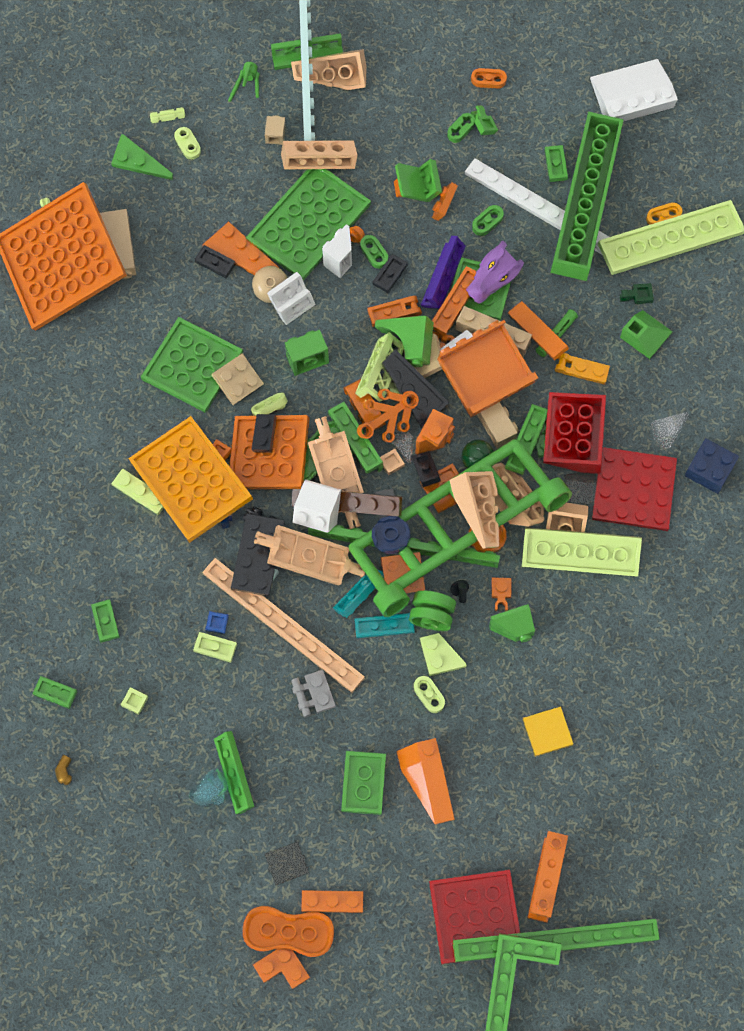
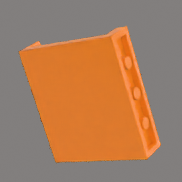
[437,320,538,417]

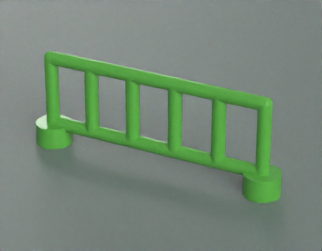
[349,439,572,617]

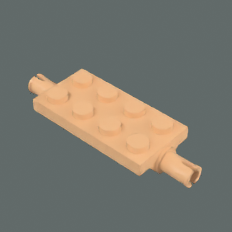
[308,416,364,529]
[254,525,365,586]

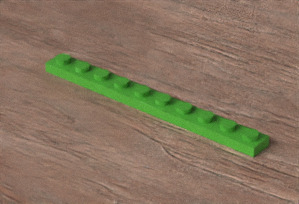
[308,525,500,568]
[453,919,660,962]

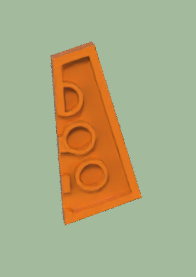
[202,222,279,275]

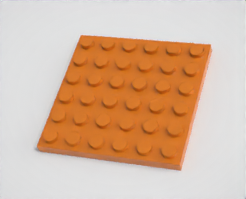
[0,182,127,331]

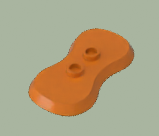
[243,906,334,957]

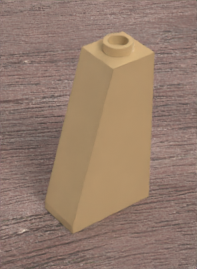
[100,209,137,279]

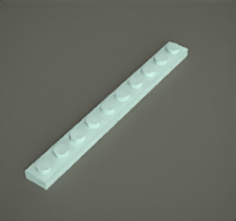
[299,0,315,141]

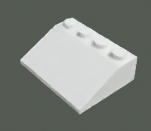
[590,59,678,122]

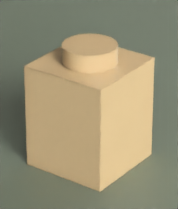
[265,115,286,145]

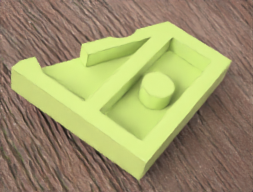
[420,633,466,676]

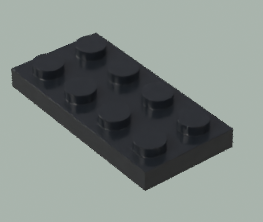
[231,514,285,597]

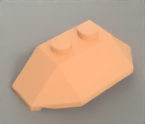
[492,462,544,527]

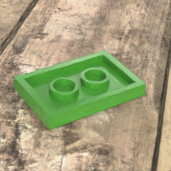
[341,751,386,815]

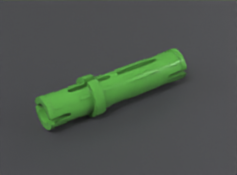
[535,309,578,357]

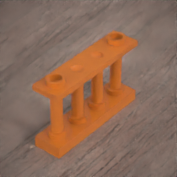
[527,831,568,923]

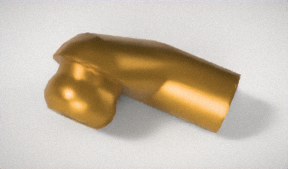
[55,755,72,785]

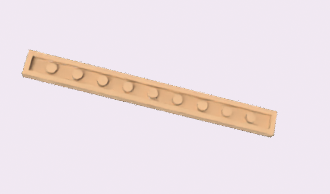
[203,558,365,693]

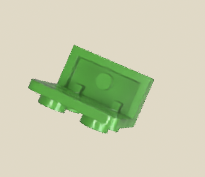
[395,159,442,202]

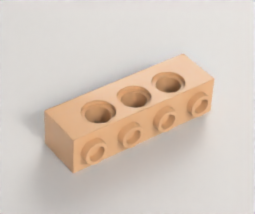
[281,141,357,169]

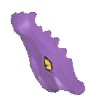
[466,241,524,304]

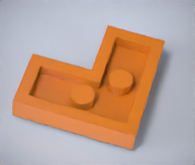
[253,948,310,989]

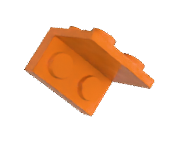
[381,552,425,593]

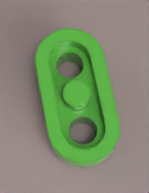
[472,205,504,236]
[360,235,388,269]

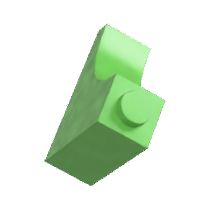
[375,316,434,367]

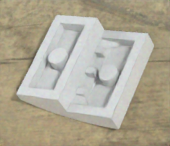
[267,272,316,325]

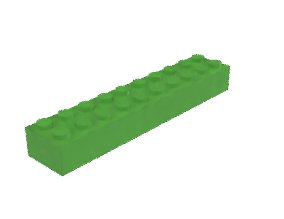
[550,112,624,281]

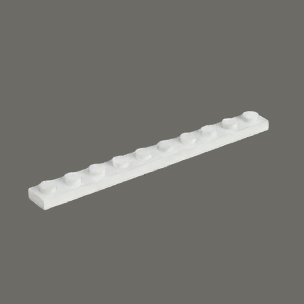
[465,158,609,254]

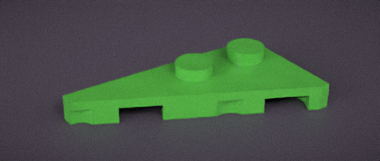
[111,134,173,180]

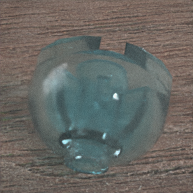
[188,767,228,807]

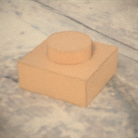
[380,449,405,476]

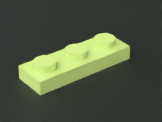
[111,469,164,515]

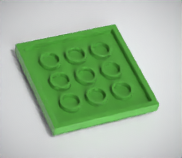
[141,317,243,413]

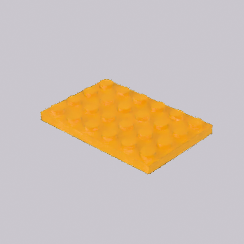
[128,416,253,543]

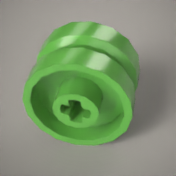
[409,591,456,631]

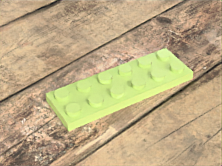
[522,527,642,576]

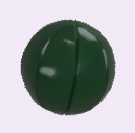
[461,439,494,468]

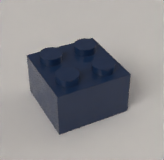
[685,438,739,494]

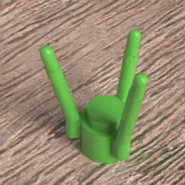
[228,62,260,102]

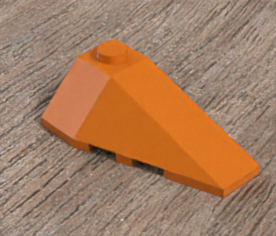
[397,738,455,824]

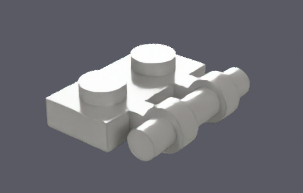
[291,670,336,717]

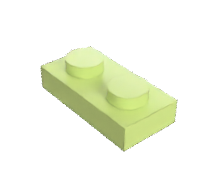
[193,632,237,663]

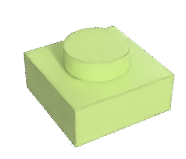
[121,687,148,715]

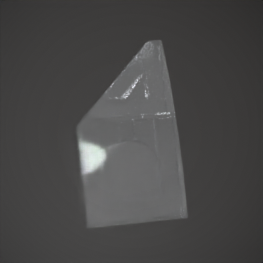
[386,425,415,464]

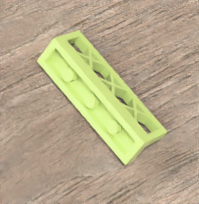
[355,332,404,402]

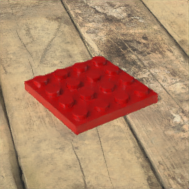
[592,447,677,531]
[429,870,520,965]

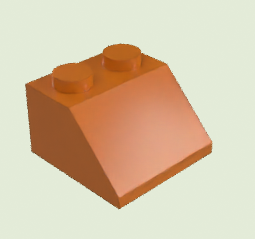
[415,409,455,455]

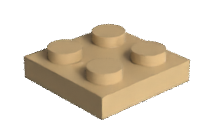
[212,353,264,405]

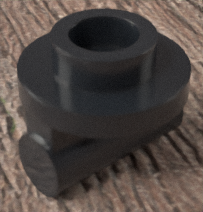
[450,580,469,603]

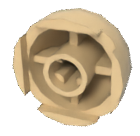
[252,266,287,303]

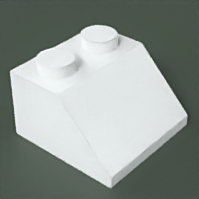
[293,480,341,533]

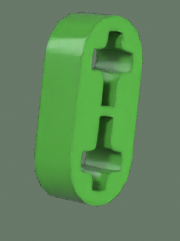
[447,113,475,143]

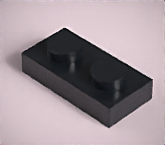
[195,245,236,279]
[373,254,408,293]
[252,414,277,453]
[412,451,441,487]

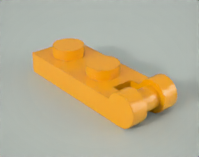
[555,353,610,385]

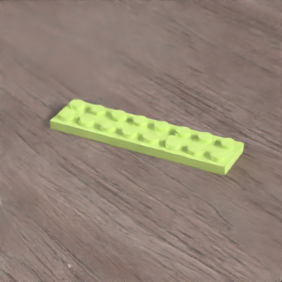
[598,200,744,275]

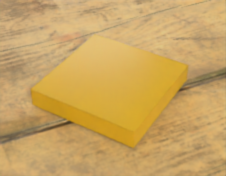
[523,707,573,757]

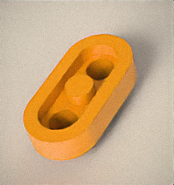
[646,203,682,225]

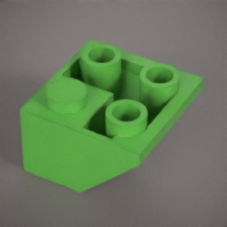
[620,310,673,359]

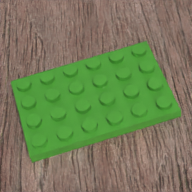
[246,169,371,281]

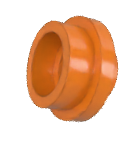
[349,226,365,243]

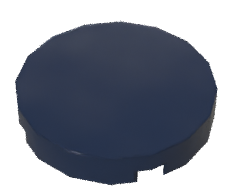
[372,516,411,554]

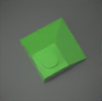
[489,604,535,643]

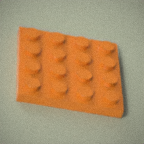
[230,415,309,489]

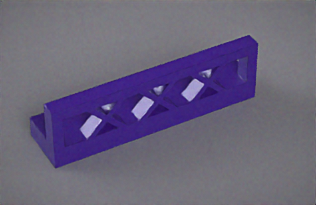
[421,236,466,309]

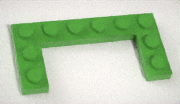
[485,933,562,1031]

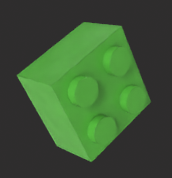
[285,330,329,376]

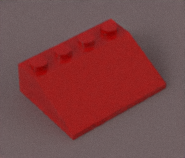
[543,392,606,474]

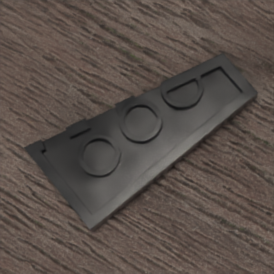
[381,349,449,428]

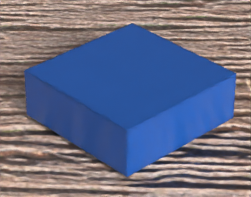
[205,611,229,634]

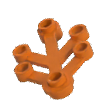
[357,389,419,442]

